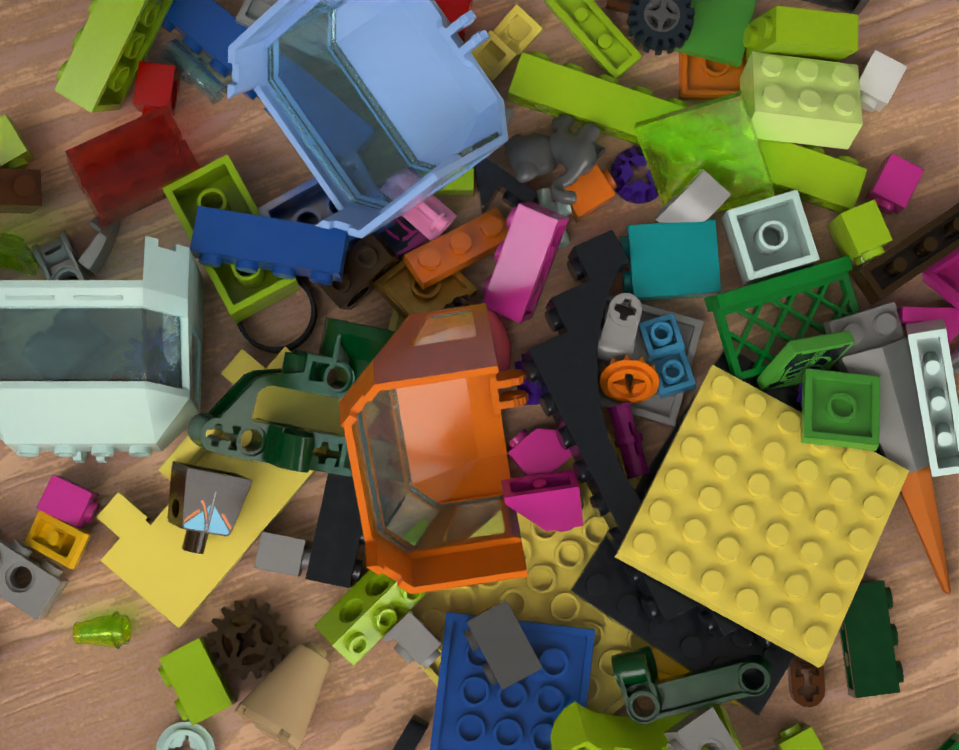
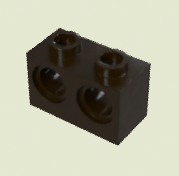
[318,232,402,310]

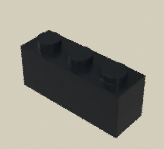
[305,473,379,588]

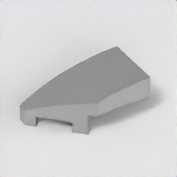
[654,169,731,223]
[77,204,122,275]

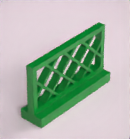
[704,255,859,380]

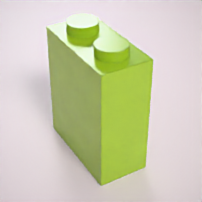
[743,5,859,62]

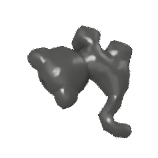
[504,114,606,205]

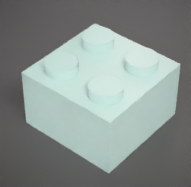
[721,190,820,286]

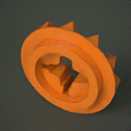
[600,354,659,403]

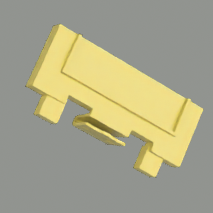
[96,347,365,628]

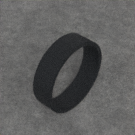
[237,277,317,353]

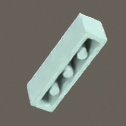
[906,319,959,477]

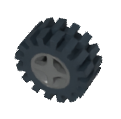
[627,0,695,55]

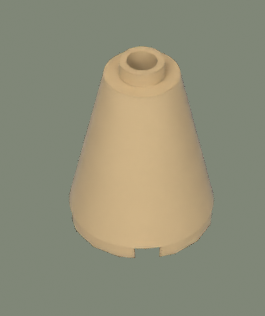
[235,642,330,750]

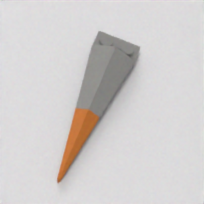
[823,302,951,594]

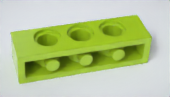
[314,520,429,666]

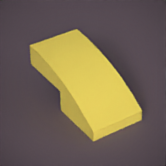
[471,4,545,82]

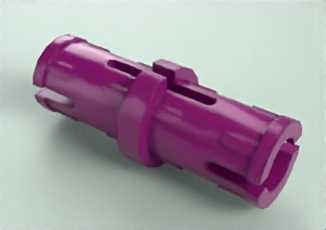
[607,402,650,479]

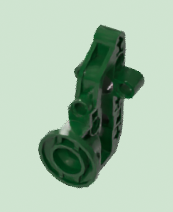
[188,317,398,481]

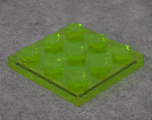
[634,91,775,213]

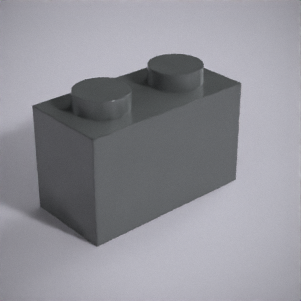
[463,599,543,690]

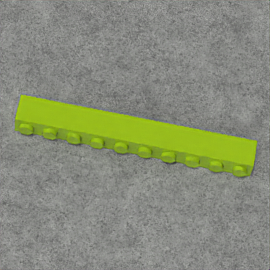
[507,51,867,214]

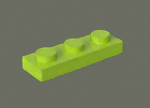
[544,0,642,80]

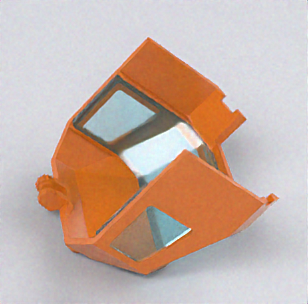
[339,303,529,594]

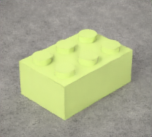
[740,51,863,149]

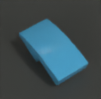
[638,313,696,399]

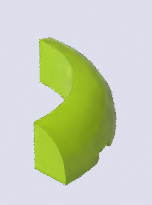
[550,701,742,750]

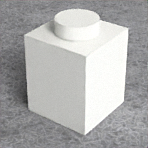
[859,50,907,112]

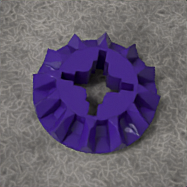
[610,146,668,204]

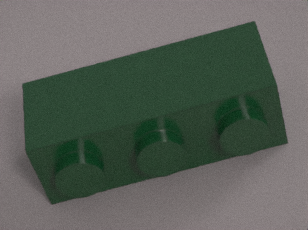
[839,580,904,698]

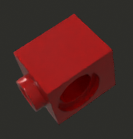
[133,61,181,120]

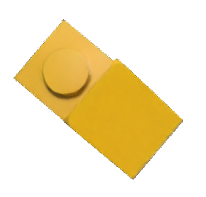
[24,510,93,569]

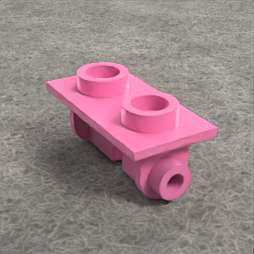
[379,169,457,241]

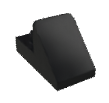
[474,158,538,214]

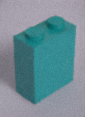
[619,219,721,302]

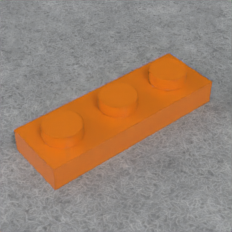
[403,207,509,290]

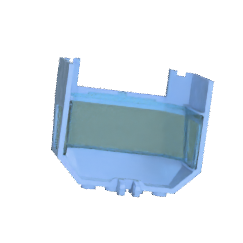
[227,0,508,239]

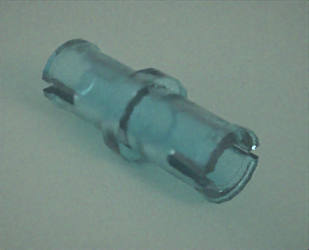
[161,39,227,104]

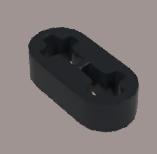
[392,714,430,750]

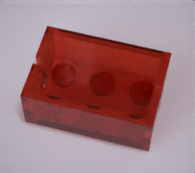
[65,105,200,228]

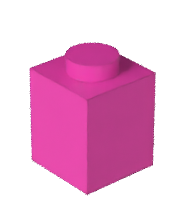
[865,153,924,215]
[36,475,100,527]

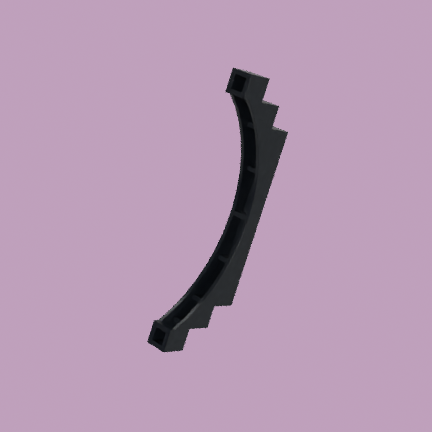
[522,230,783,653]

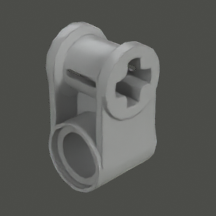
[31,230,89,280]
[597,293,642,362]

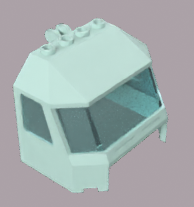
[0,236,205,463]

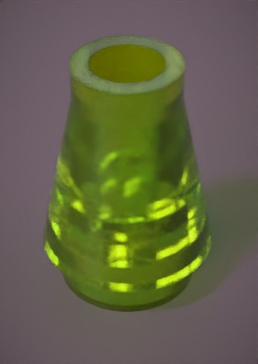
[73,611,131,649]

